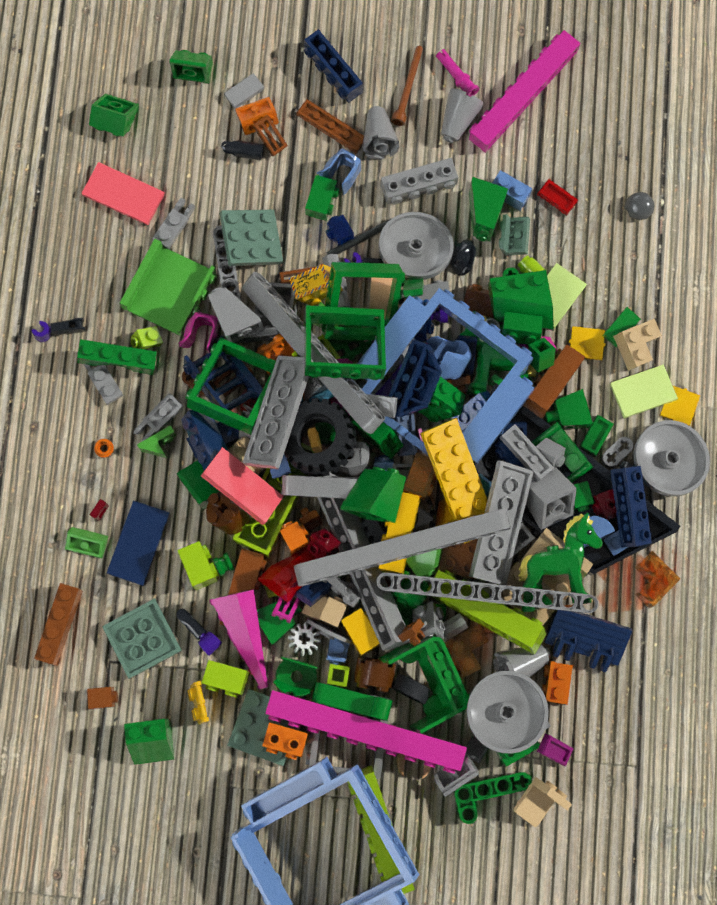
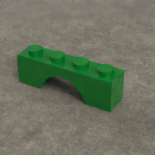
[77,339,157,375]

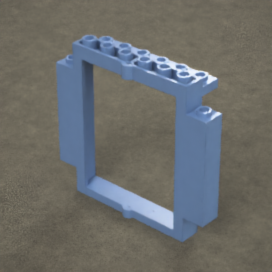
[357,288,534,464]
[230,757,419,905]

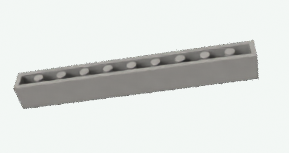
[308,470,410,651]

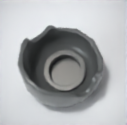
[624,192,655,220]

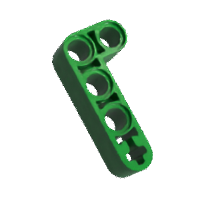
[311,682,393,721]
[454,772,532,824]

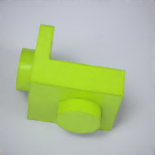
[131,326,163,349]

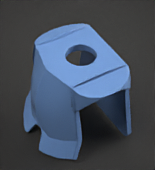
[316,149,361,195]
[426,336,472,380]

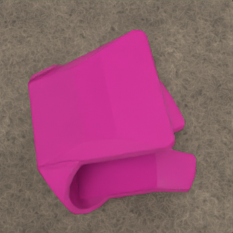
[178,312,220,352]

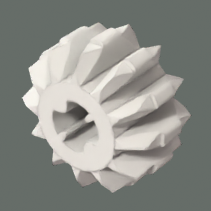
[288,622,321,656]

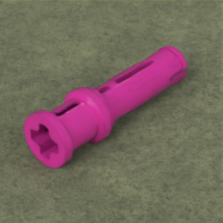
[436,49,480,97]

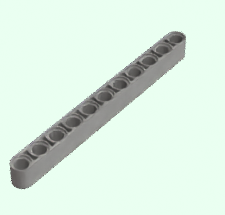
[242,272,385,434]
[294,509,511,586]
[376,573,598,613]

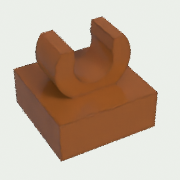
[451,374,471,394]
[299,507,323,532]
[398,618,425,646]

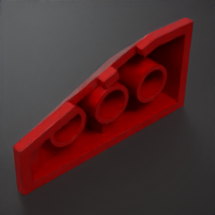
[258,548,339,603]

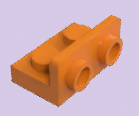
[235,97,279,135]
[541,661,573,705]

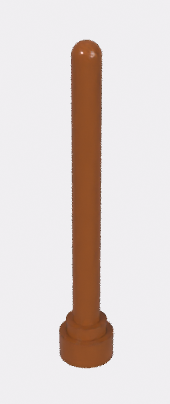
[391,45,423,126]

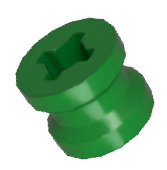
[213,552,235,576]

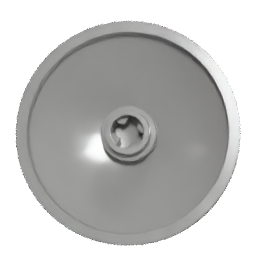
[378,212,454,280]
[633,420,710,497]
[467,671,549,753]

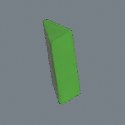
[65,527,108,559]

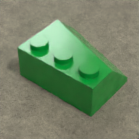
[487,270,554,331]

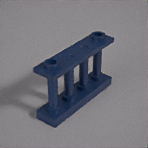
[183,335,263,411]

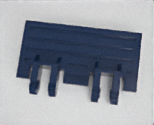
[544,610,632,672]

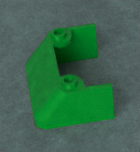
[379,636,469,734]

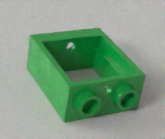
[349,415,404,459]

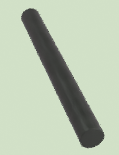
[326,218,392,255]

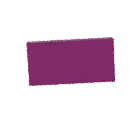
[537,733,574,767]

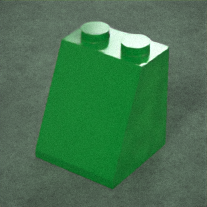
[469,177,508,242]
[176,460,219,510]
[340,467,406,523]
[124,719,175,765]

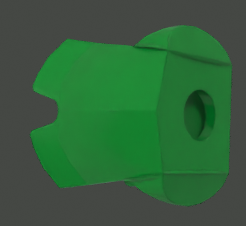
[273,656,318,697]

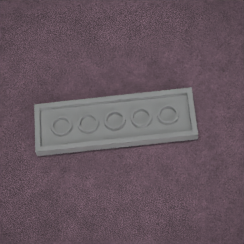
[242,356,314,469]
[469,461,534,585]

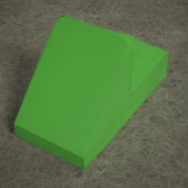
[137,425,176,458]

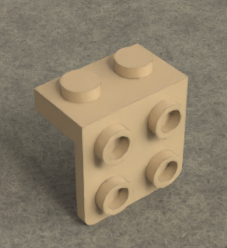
[514,777,572,827]

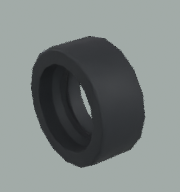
[392,674,431,705]

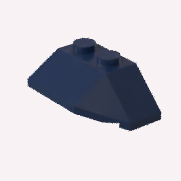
[388,339,442,418]

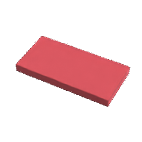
[81,162,165,225]
[201,447,284,525]

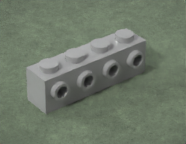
[381,158,458,205]

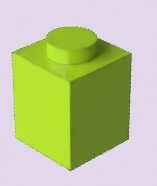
[327,664,350,688]

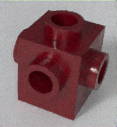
[592,489,617,520]
[307,528,341,559]

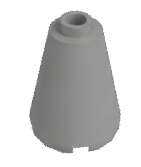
[441,88,483,143]
[362,106,399,159]
[493,645,550,677]

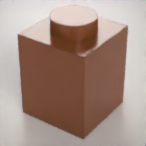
[87,687,118,710]

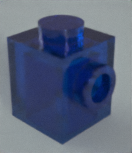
[325,215,354,246]

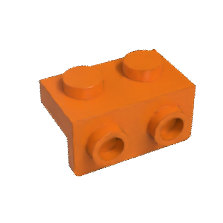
[256,333,295,376]

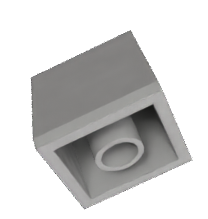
[208,287,264,343]
[526,468,576,530]

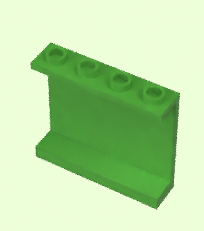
[120,239,217,337]

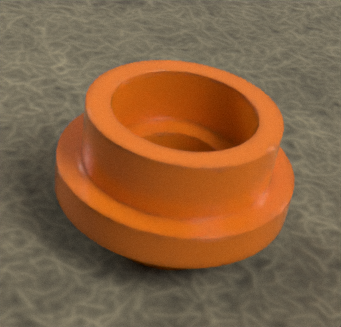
[94,439,114,458]

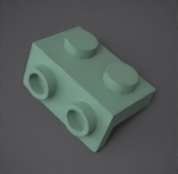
[499,214,530,256]

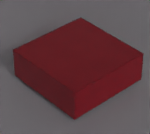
[89,499,109,521]

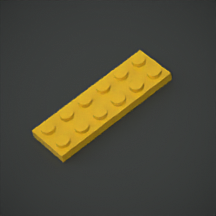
[420,418,488,543]

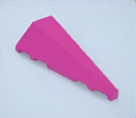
[209,590,268,689]

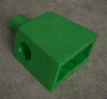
[545,389,593,430]
[257,601,302,646]

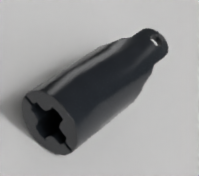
[221,141,264,161]

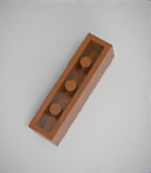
[523,344,585,418]
[220,548,267,627]
[34,583,83,666]

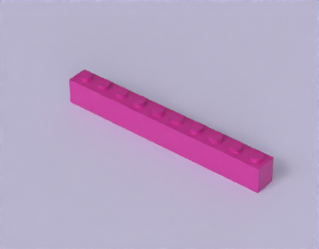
[265,690,467,774]

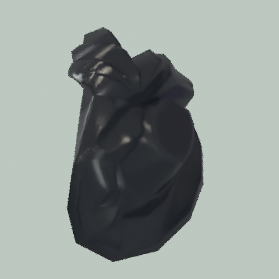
[450,240,476,276]

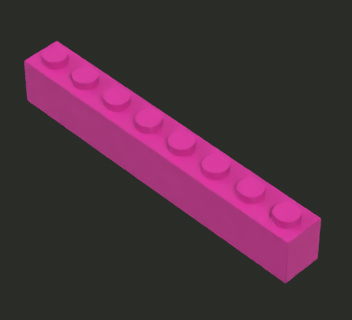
[469,30,581,153]

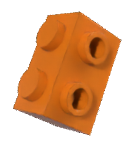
[280,521,309,555]
[262,722,308,760]

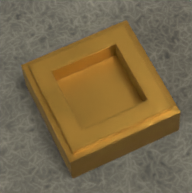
[308,428,322,453]

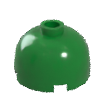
[391,571,429,608]

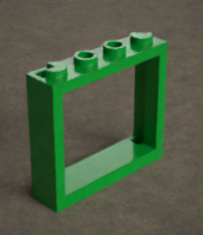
[321,262,405,340]
[304,305,386,380]
[185,338,276,435]

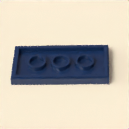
[107,500,170,586]

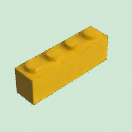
[379,492,420,574]

